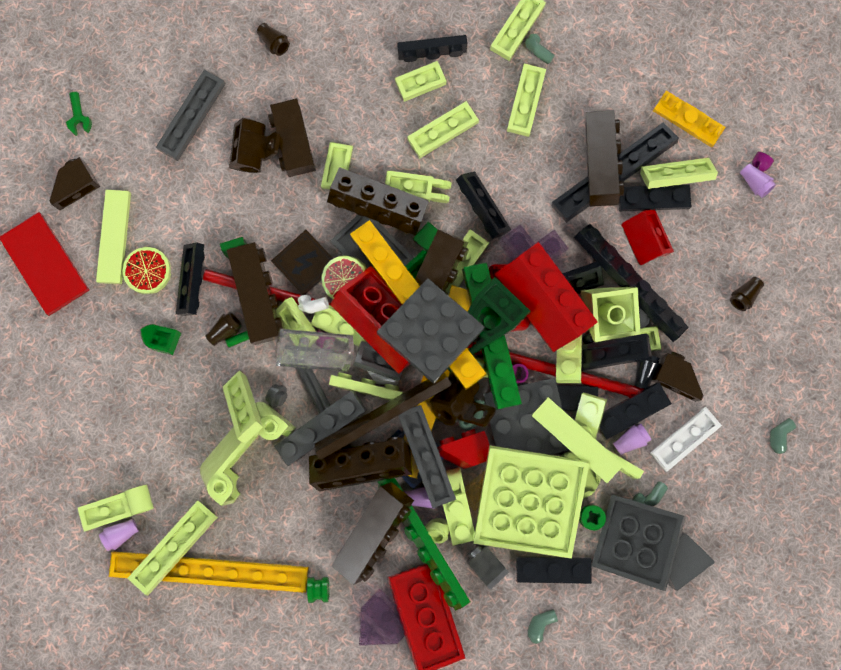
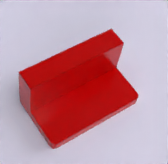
[622,209,674,265]

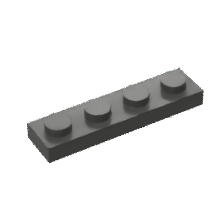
[156,70,226,161]
[274,390,367,466]
[399,405,456,508]

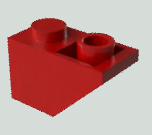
[437,429,490,469]

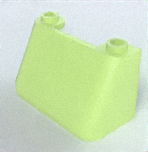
[200,402,296,506]

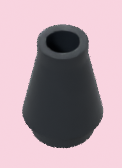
[634,356,661,389]

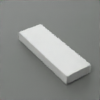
[650,407,722,472]

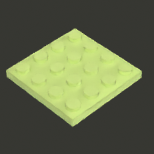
[473,445,590,559]

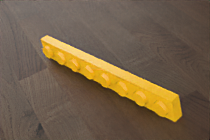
[350,220,486,390]

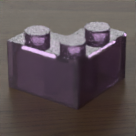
[499,224,569,262]

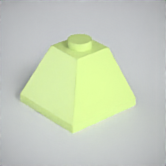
[581,287,641,342]

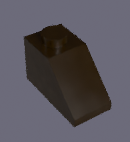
[49,157,101,210]
[652,352,703,402]

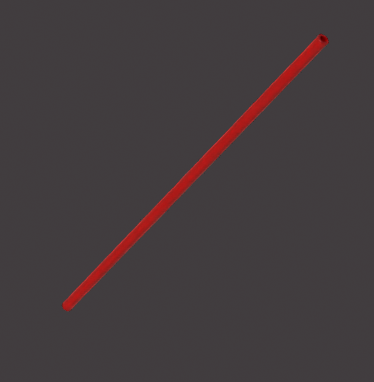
[203,269,668,397]

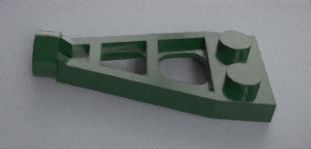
[448,277,531,372]

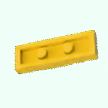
[653,90,725,148]

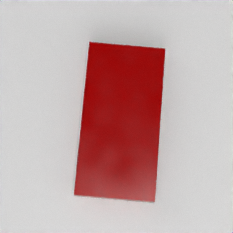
[0,212,90,316]
[387,563,466,670]

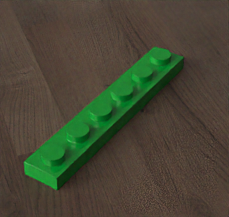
[462,263,522,410]
[378,478,470,611]

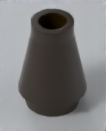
[257,23,290,56]
[730,277,764,311]
[205,312,242,346]

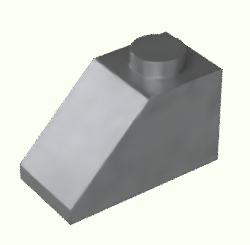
[467,545,509,590]

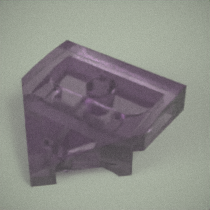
[359,589,405,646]

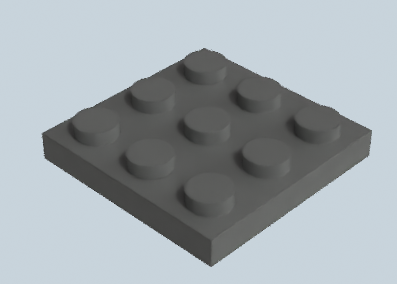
[377,279,484,384]
[484,378,569,455]
[591,494,686,591]

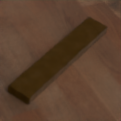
[314,373,451,459]

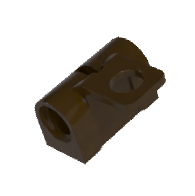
[229,118,280,173]
[430,372,496,427]

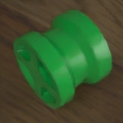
[579,505,606,531]
[307,577,330,603]

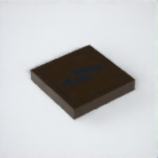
[271,230,334,295]

